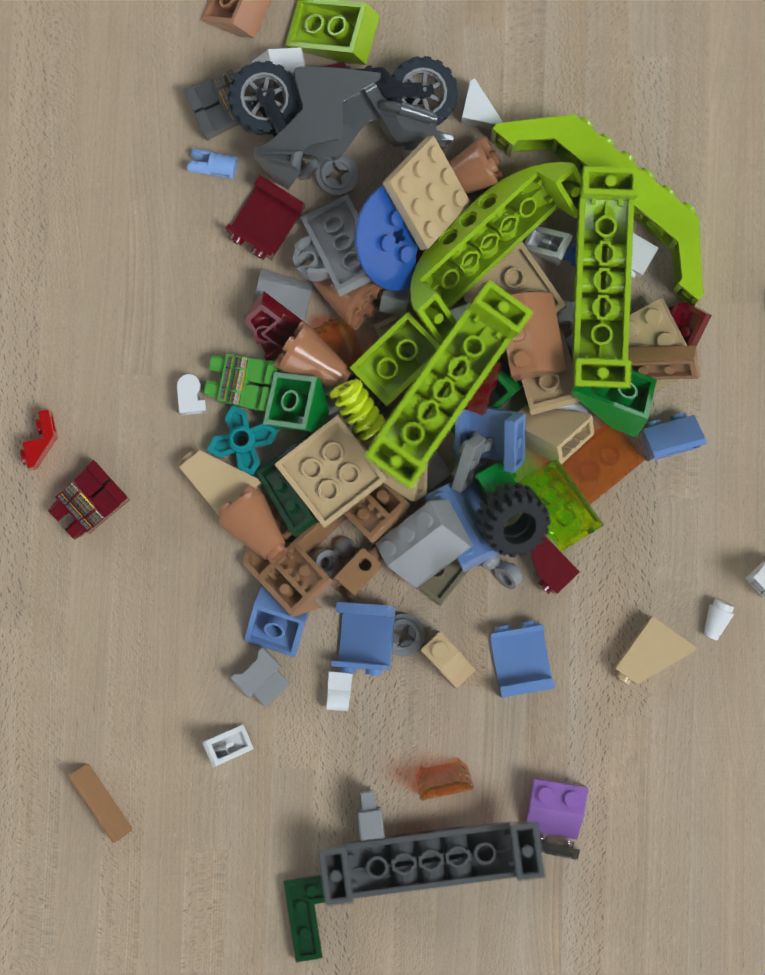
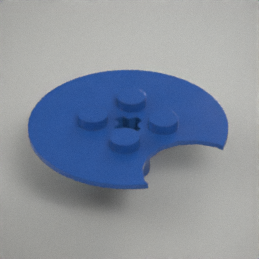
[355,185,418,291]

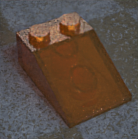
[550,424,645,510]

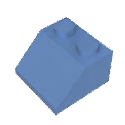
[640,412,707,462]
[244,585,310,657]

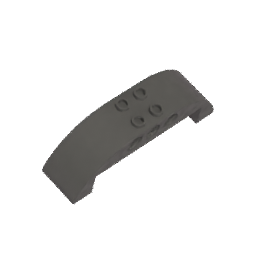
[319,821,545,906]

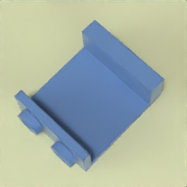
[453,407,526,473]
[331,602,396,676]
[489,620,555,698]

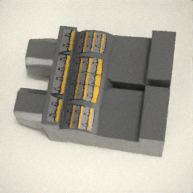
[183,69,256,141]

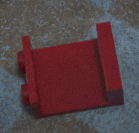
[226,175,305,261]

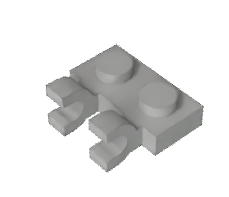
[452,431,495,493]

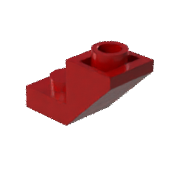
[20,409,58,470]

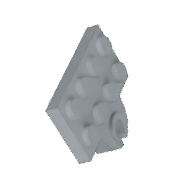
[293,194,372,296]

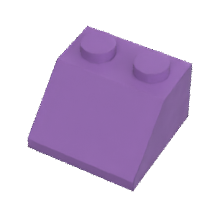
[526,777,588,840]

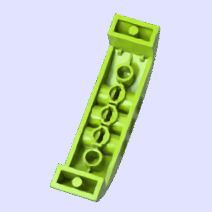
[410,162,582,344]
[573,166,639,388]
[365,280,534,490]

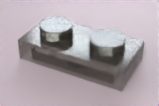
[540,834,580,860]

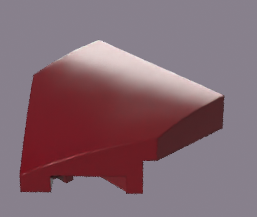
[668,302,712,347]

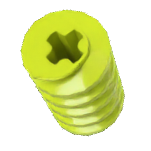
[330,380,385,441]

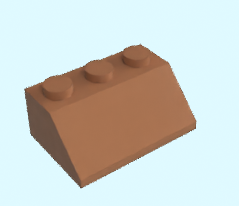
[201,0,271,38]
[506,292,567,381]

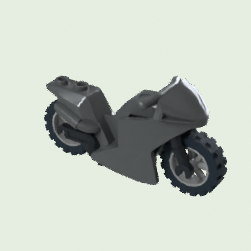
[228,56,459,190]

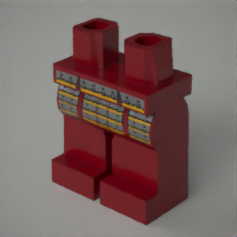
[48,460,130,540]

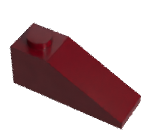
[529,535,580,595]

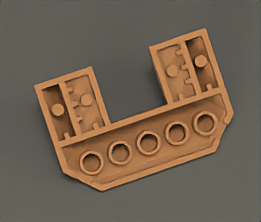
[243,483,410,617]

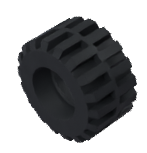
[476,482,551,557]

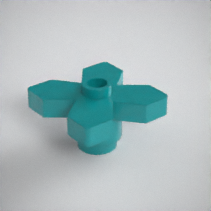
[207,405,278,476]

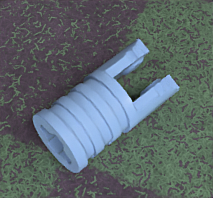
[187,149,238,180]

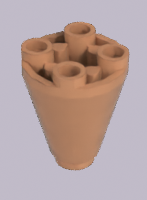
[449,136,506,194]
[313,278,385,330]
[273,321,352,389]
[218,486,287,563]

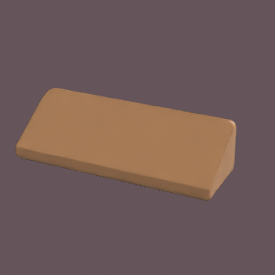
[628,346,699,380]
[69,764,132,843]

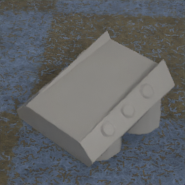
[252,270,314,322]

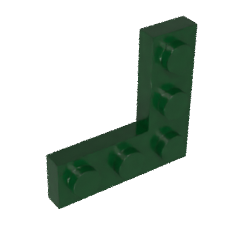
[255,435,317,537]
[284,874,325,962]

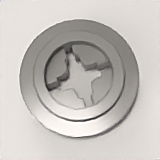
[316,154,358,195]
[392,614,425,657]

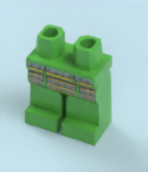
[204,353,279,413]

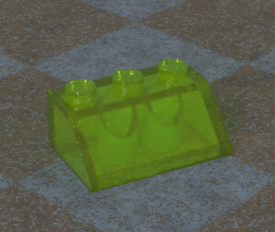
[519,459,604,552]

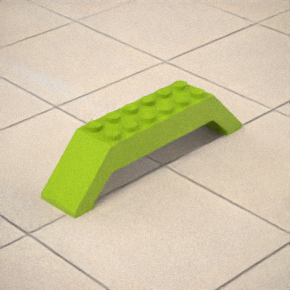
[490,114,703,305]

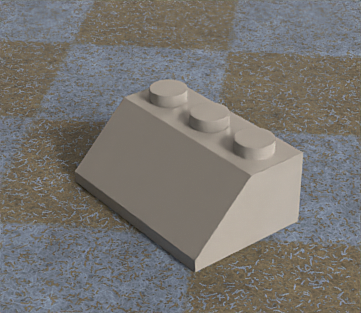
[375,499,473,587]

